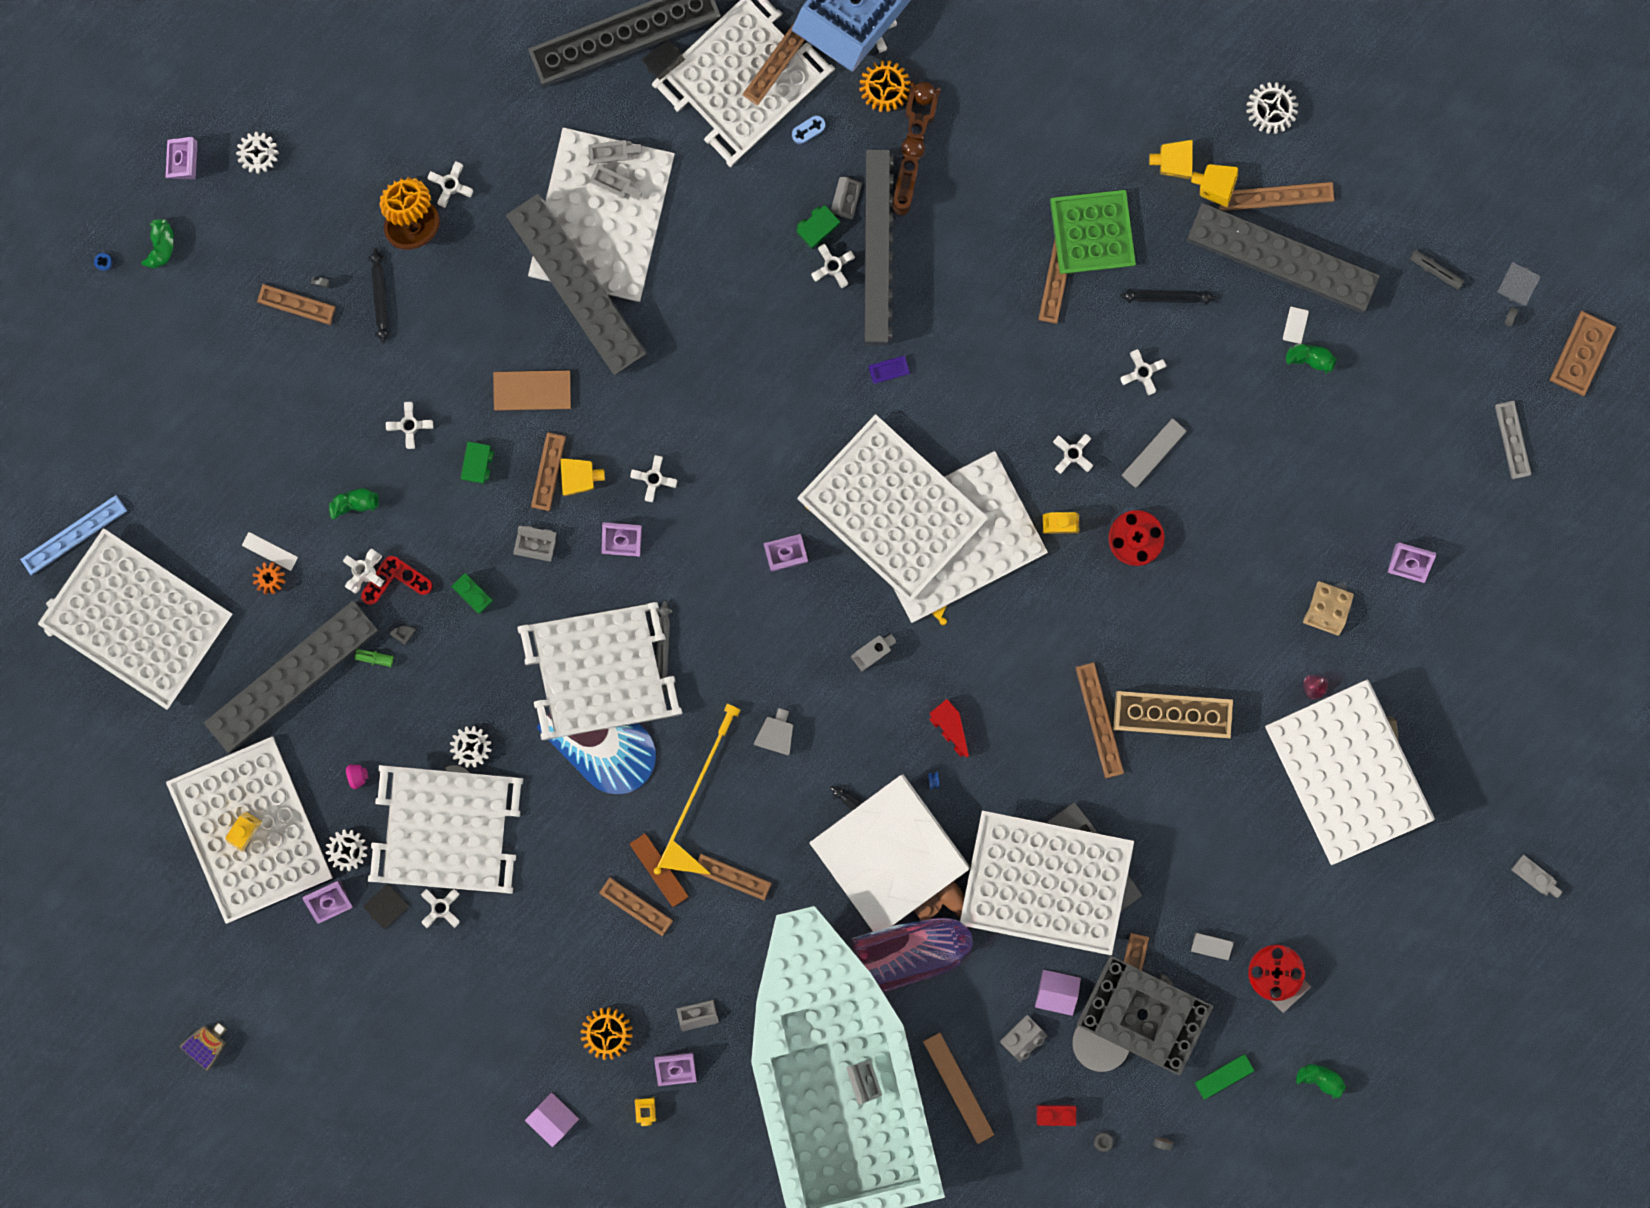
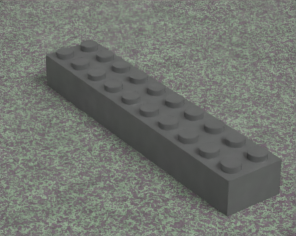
[528,0,721,88]
[865,150,893,346]
[506,194,647,375]
[1186,203,1380,313]
[204,601,379,753]

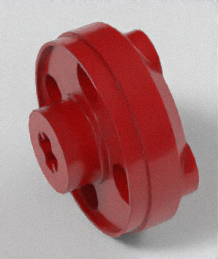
[1108,510,1165,566]
[1248,945,1305,1001]

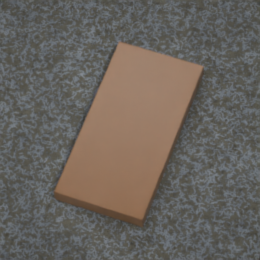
[1549,311,1616,397]
[493,371,571,411]

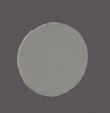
[1072,1026,1129,1072]

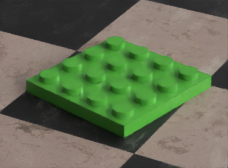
[1050,190,1136,275]

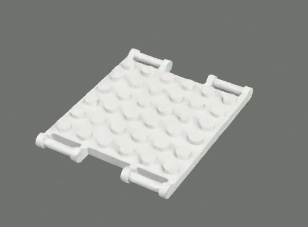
[652,0,835,167]
[517,602,682,740]
[368,765,523,893]

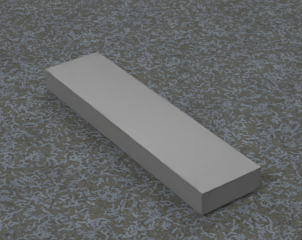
[1495,401,1531,479]
[1121,418,1186,488]

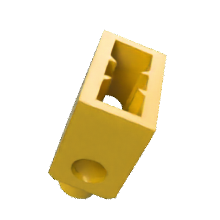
[1149,140,1192,179]
[1191,164,1238,208]
[561,459,605,496]
[1043,512,1079,534]
[225,811,263,852]

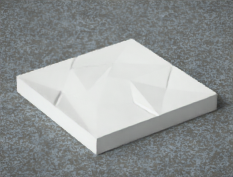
[810,774,971,936]

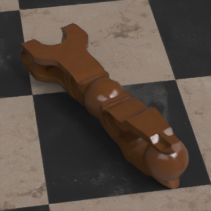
[892,81,941,216]

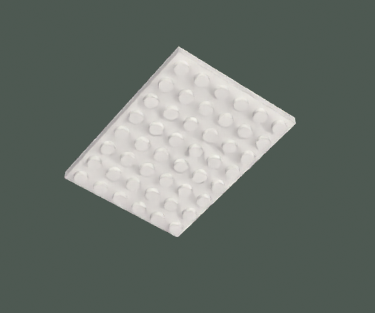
[528,128,675,302]
[797,414,988,603]
[893,451,1048,623]
[38,528,233,710]
[1265,679,1435,865]
[166,736,333,924]
[960,811,1134,955]

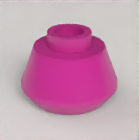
[346,764,369,790]

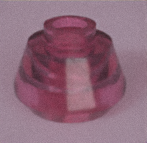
[1303,674,1328,699]

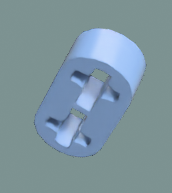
[792,116,825,144]

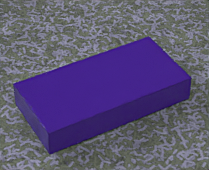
[868,355,910,385]

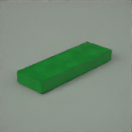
[1194,1054,1254,1100]

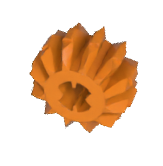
[253,562,285,595]

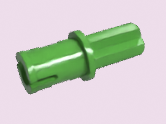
[355,649,394,668]

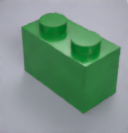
[796,205,840,250]
[461,442,494,485]
[451,573,494,614]

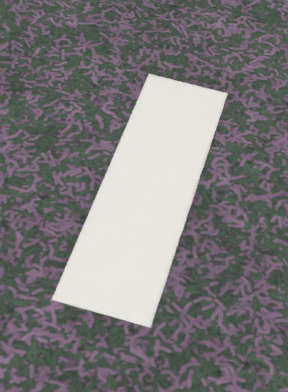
[242,532,298,571]

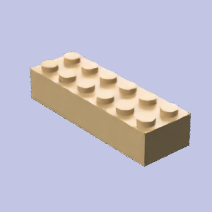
[1113,691,1233,739]

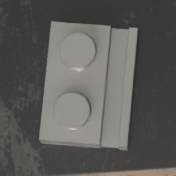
[846,1059,883,1105]

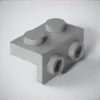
[513,526,556,562]
[1000,1015,1047,1062]

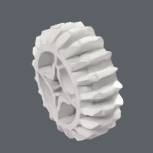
[1246,82,1298,134]

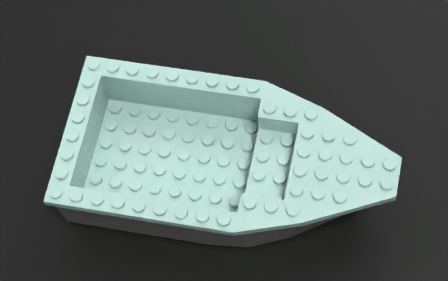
[751,906,945,1208]

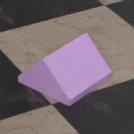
[166,137,197,180]
[602,522,642,557]
[764,534,808,572]
[1388,542,1436,583]
[302,880,353,924]
[1035,970,1081,1016]
[654,1052,697,1086]
[525,1092,579,1147]

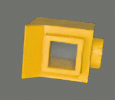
[635,1097,656,1126]

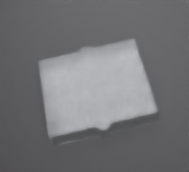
[1497,262,1541,306]

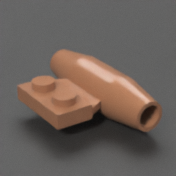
[913,881,965,921]

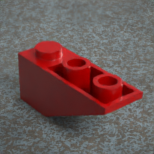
[929,699,969,758]

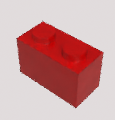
[1036,1104,1076,1126]

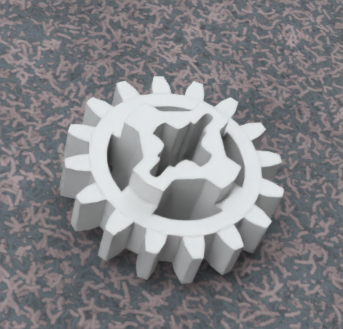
[236,132,279,174]
[450,726,492,768]
[326,829,368,871]

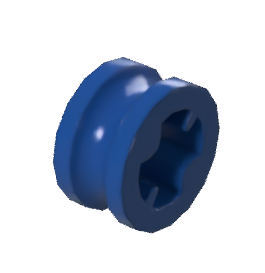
[94,253,113,271]
[928,772,940,790]

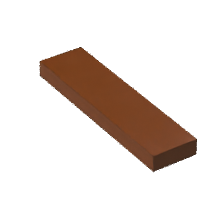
[629,833,689,907]

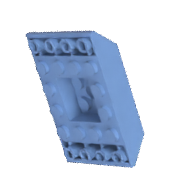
[792,0,911,72]

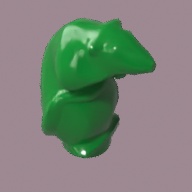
[141,220,174,269]
[1286,344,1337,374]
[329,488,379,520]
[1296,1064,1347,1099]

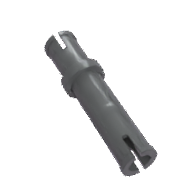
[1409,249,1464,290]

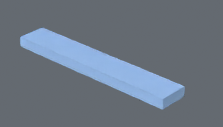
[20,495,127,575]

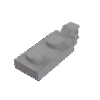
[588,140,642,165]
[589,164,643,200]
[1511,855,1562,898]

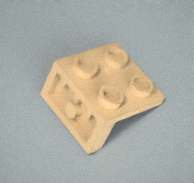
[1303,581,1354,636]

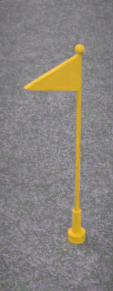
[654,704,741,875]

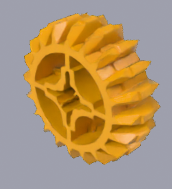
[859,60,911,112]
[379,177,431,226]
[581,1007,633,1060]

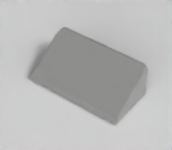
[831,177,862,219]
[1191,933,1234,960]
[1271,972,1311,1013]
[676,1000,719,1031]

